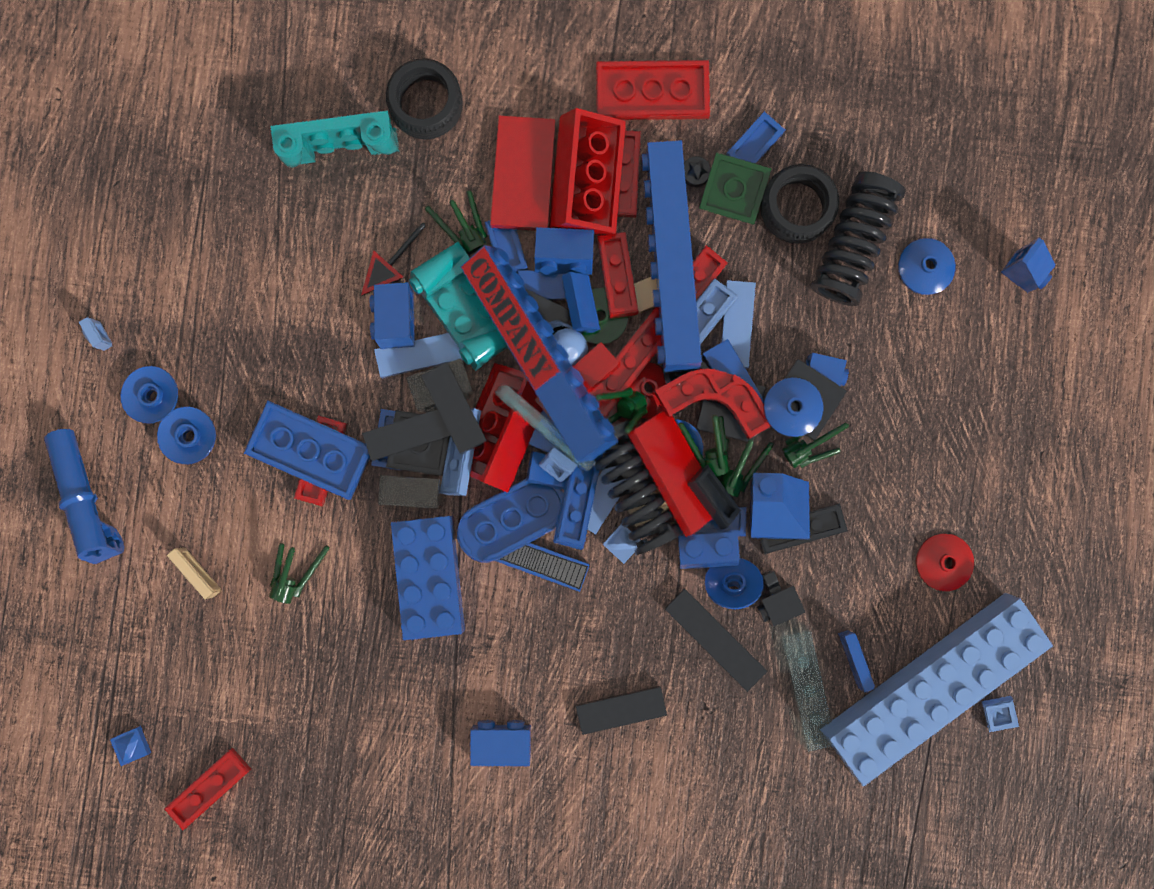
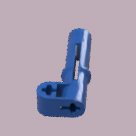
[44,429,124,564]

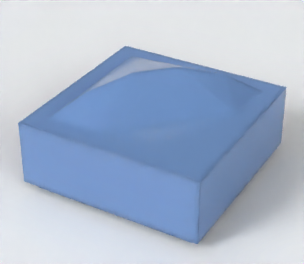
[79,317,113,351]
[539,447,577,483]
[603,524,640,564]
[981,696,1019,732]

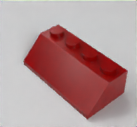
[550,108,626,235]
[470,363,543,492]

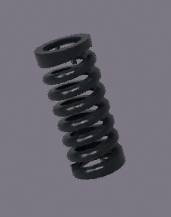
[810,171,906,306]
[595,419,683,555]

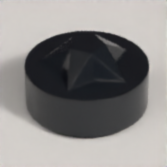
[684,156,711,187]

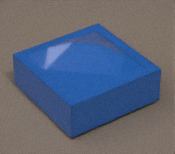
[110,726,151,766]

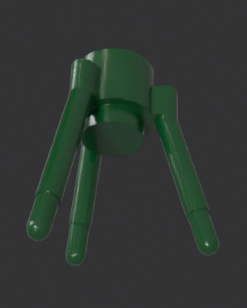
[425,190,487,255]
[596,387,648,433]
[678,415,730,476]
[782,423,849,469]
[716,438,774,498]
[269,543,330,604]

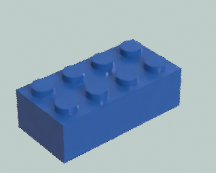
[391,516,465,640]

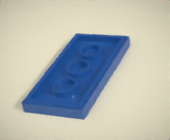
[244,400,370,500]

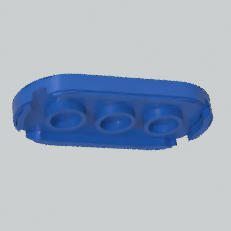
[457,479,563,563]

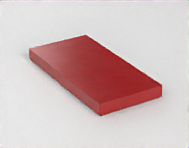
[596,60,710,120]
[490,116,555,231]
[627,410,713,537]

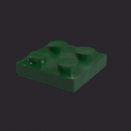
[699,152,772,225]

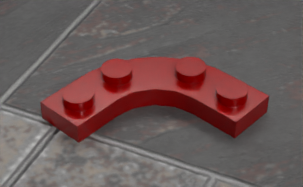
[654,369,771,439]

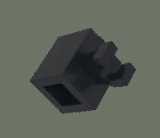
[756,570,806,627]

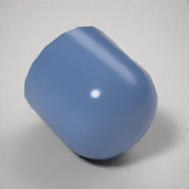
[549,320,588,367]

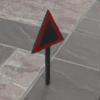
[361,223,426,296]

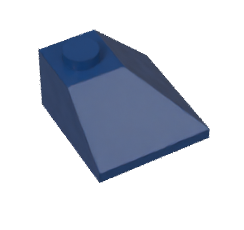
[751,473,810,540]

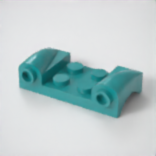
[271,111,399,167]
[409,242,509,371]

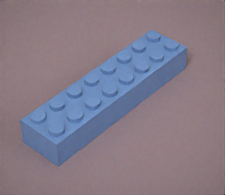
[820,593,1053,787]

